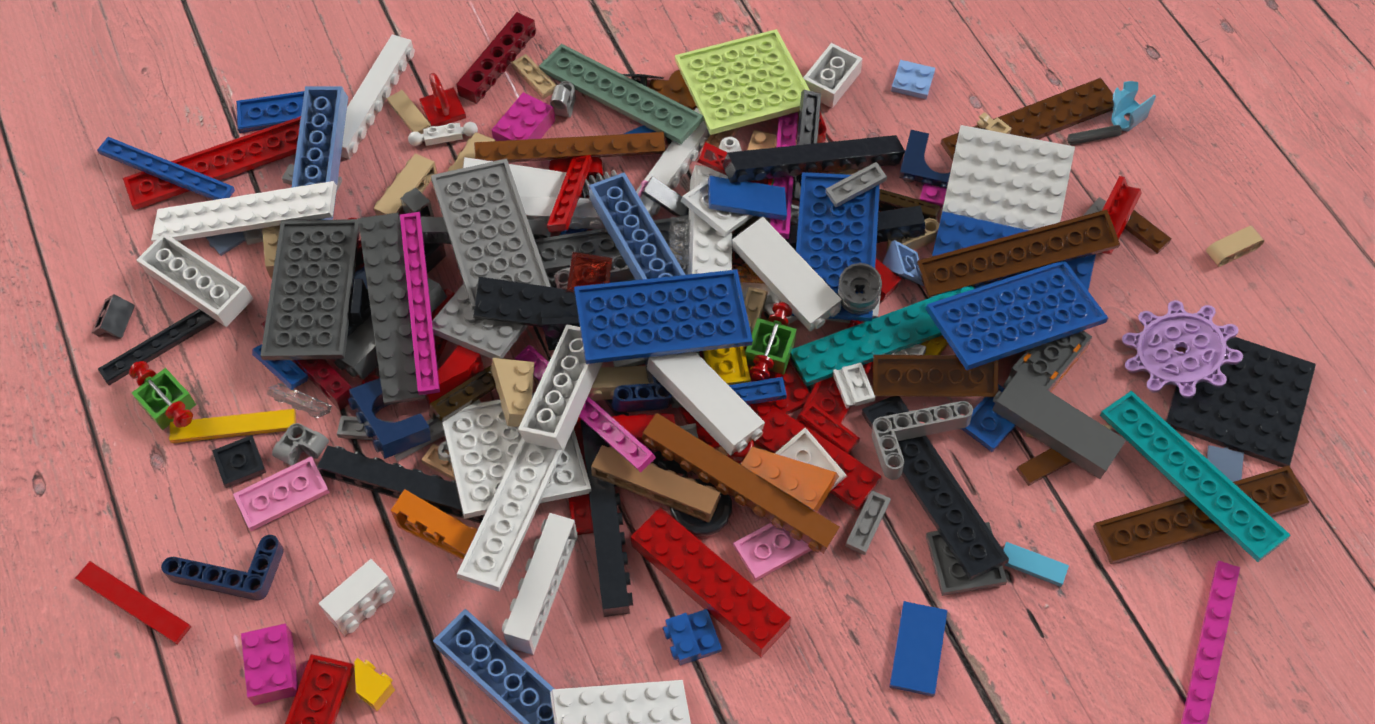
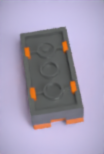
[1009,331,1092,392]

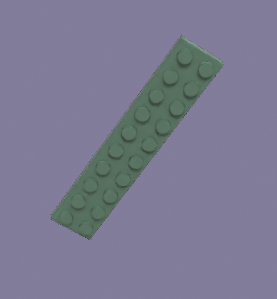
[539,43,704,145]

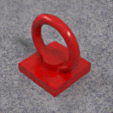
[419,73,467,127]

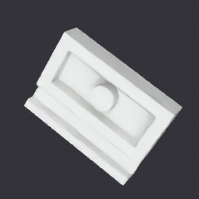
[833,363,875,409]

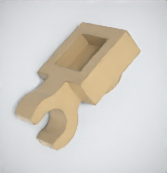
[977,113,1012,134]

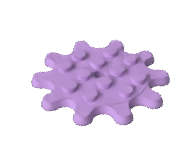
[1122,300,1243,398]

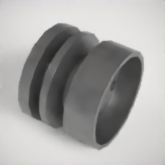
[838,263,882,315]

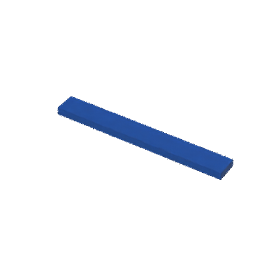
[97,137,235,200]

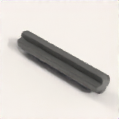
[1067,125,1122,145]

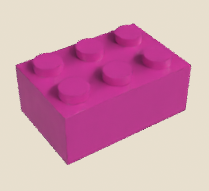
[491,92,555,141]
[241,623,298,706]

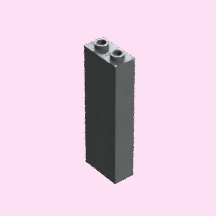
[334,278,447,380]
[992,371,1126,479]

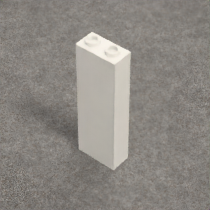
[463,157,567,197]
[732,217,842,331]
[647,352,765,456]

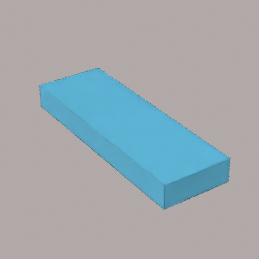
[1003,542,1069,587]

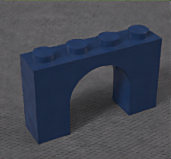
[899,130,950,189]
[348,378,431,459]

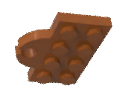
[649,70,697,111]

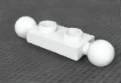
[408,122,478,146]

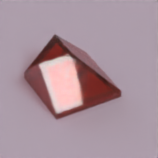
[567,252,613,293]

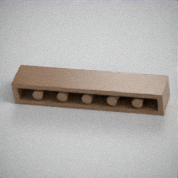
[591,445,720,523]

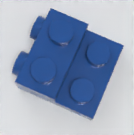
[663,609,722,666]

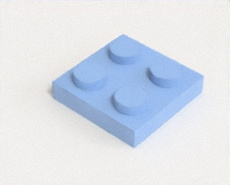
[891,60,935,99]

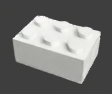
[803,43,863,108]
[319,559,396,636]

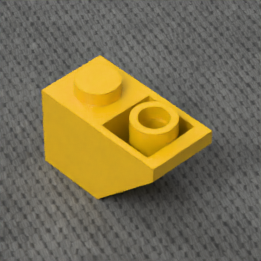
[354,658,395,711]

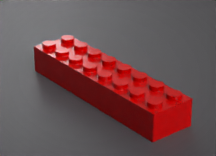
[631,507,791,658]

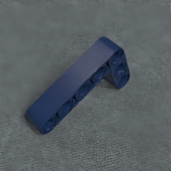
[611,357,673,412]
[161,535,284,600]

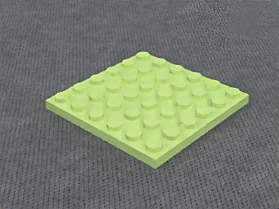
[675,29,810,135]

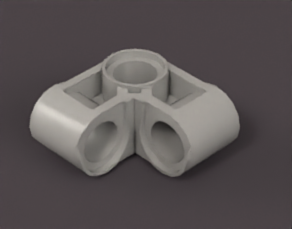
[550,81,576,118]
[272,423,329,466]

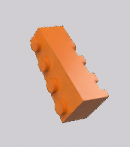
[741,447,839,512]
[391,489,478,560]

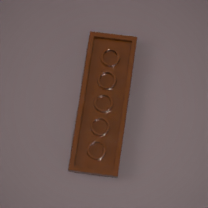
[873,355,998,397]

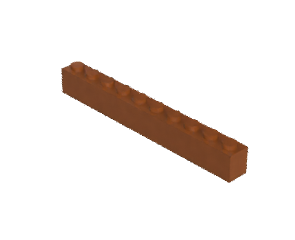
[474,132,665,163]
[642,413,840,554]

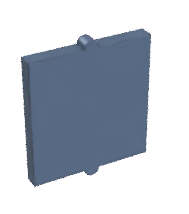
[206,231,246,256]
[1207,445,1244,482]

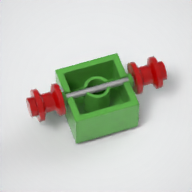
[745,302,797,381]
[129,361,196,430]

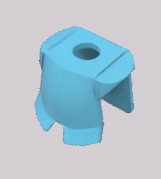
[1111,81,1156,132]

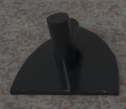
[623,74,664,87]

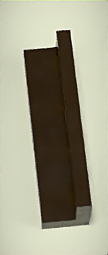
[878,189,940,220]
[429,365,496,422]

